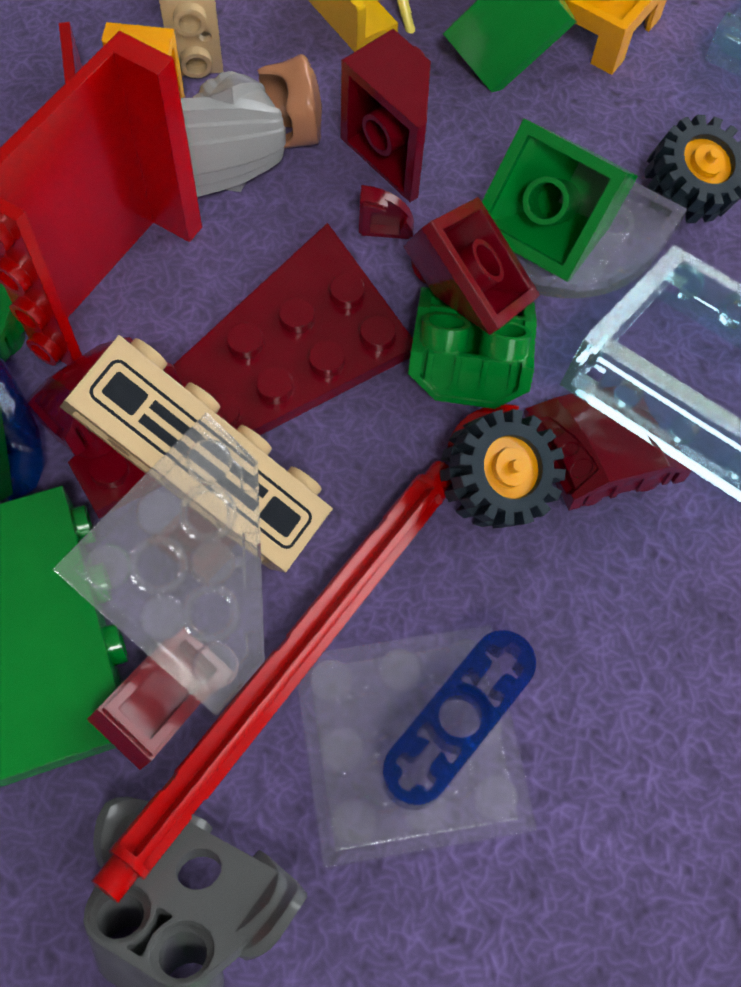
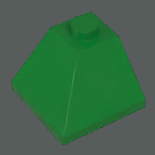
[482,118,638,282]

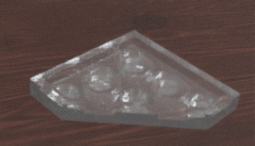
[53,412,265,716]

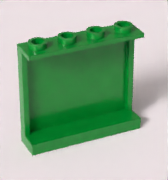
[0,486,129,787]

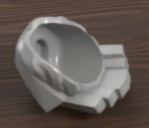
[181,71,286,197]

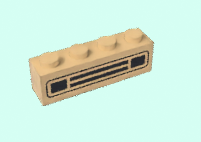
[60,335,333,572]

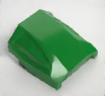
[408,286,537,409]

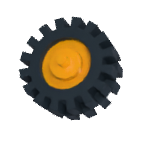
[645,115,741,224]
[440,409,566,529]

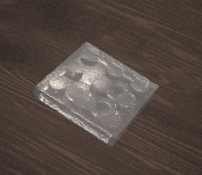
[297,625,537,869]

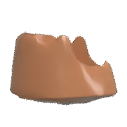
[258,54,323,148]

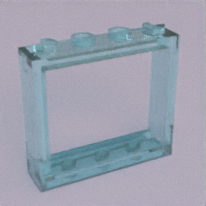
[560,245,741,502]

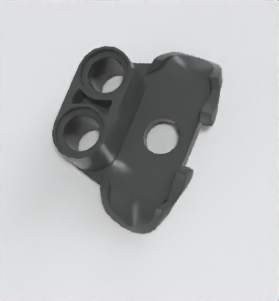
[83,796,307,987]

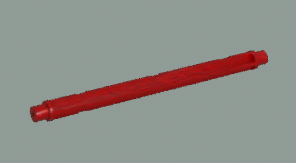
[91,461,452,903]

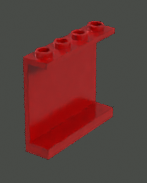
[0,30,202,366]

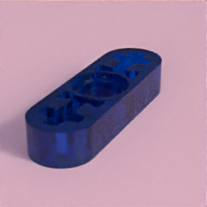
[381,630,536,810]

